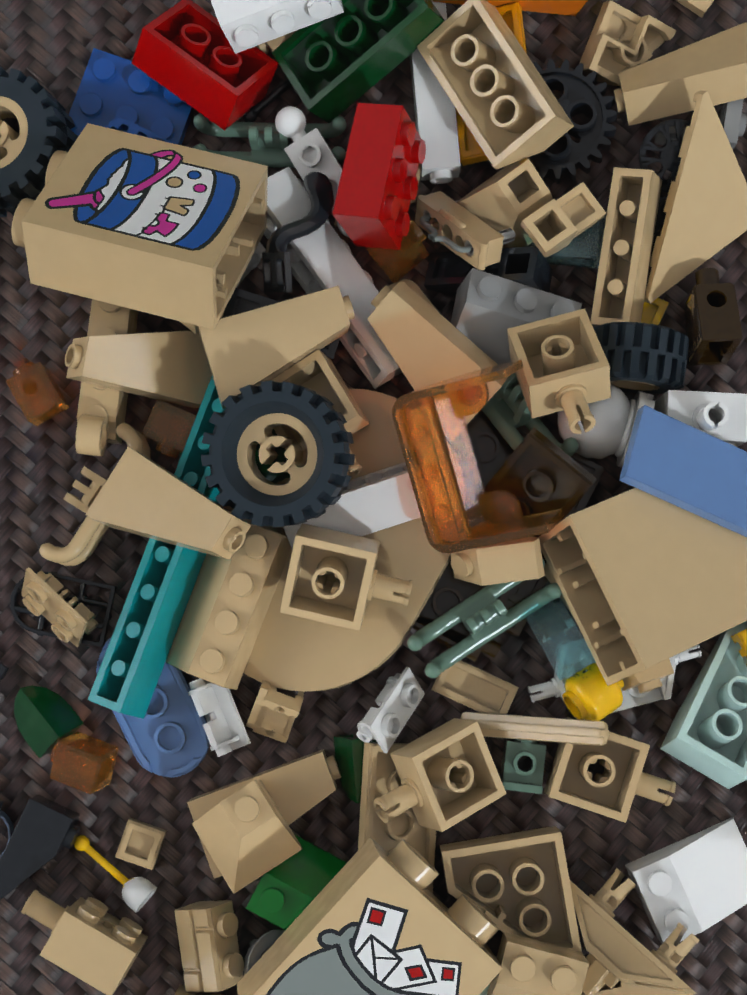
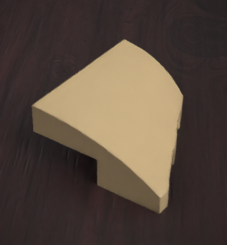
[579,0,676,86]

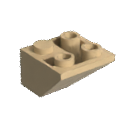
[457,158,553,248]

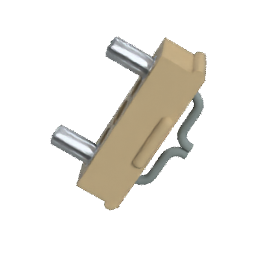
[415,191,515,270]

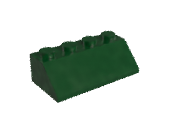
[272,0,445,123]

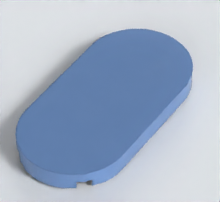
[96,638,210,778]

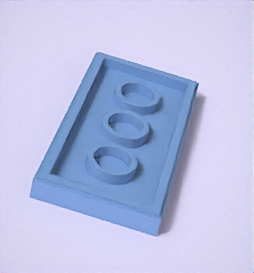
[619,405,747,537]

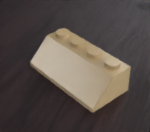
[416,0,574,169]
[166,522,291,690]

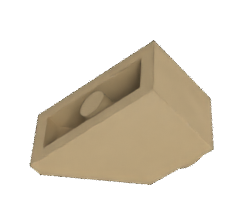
[448,524,545,586]

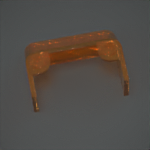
[392,359,564,553]

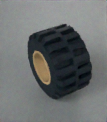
[593,322,689,394]

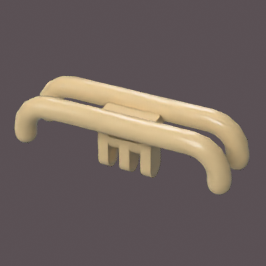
[39,423,150,566]

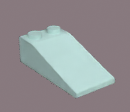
[660,621,747,789]

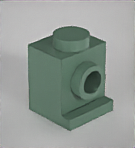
[500,739,547,794]

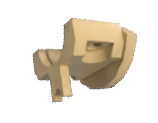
[246,680,305,743]

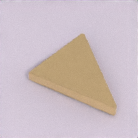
[644,90,747,303]

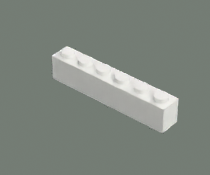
[264,167,403,389]

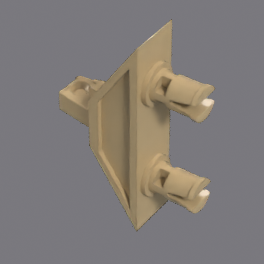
[570,868,700,995]

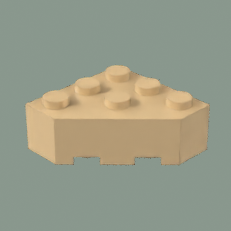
[440,826,582,952]

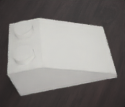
[625,818,747,944]

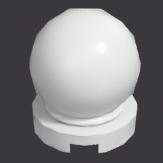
[558,384,655,467]

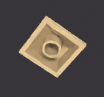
[192,780,303,894]

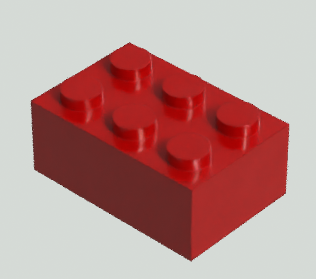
[132,0,279,131]
[332,103,426,250]

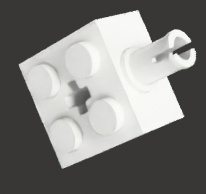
[654,390,747,447]

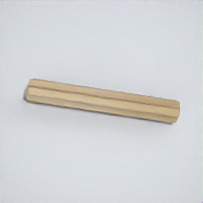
[461,712,610,746]

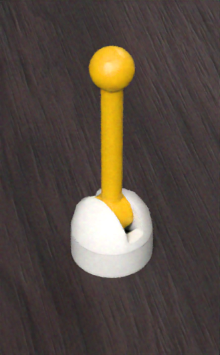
[74,835,157,913]

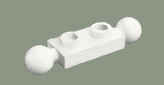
[275,106,350,238]

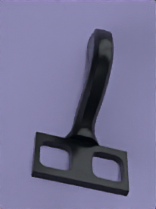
[262,172,334,292]

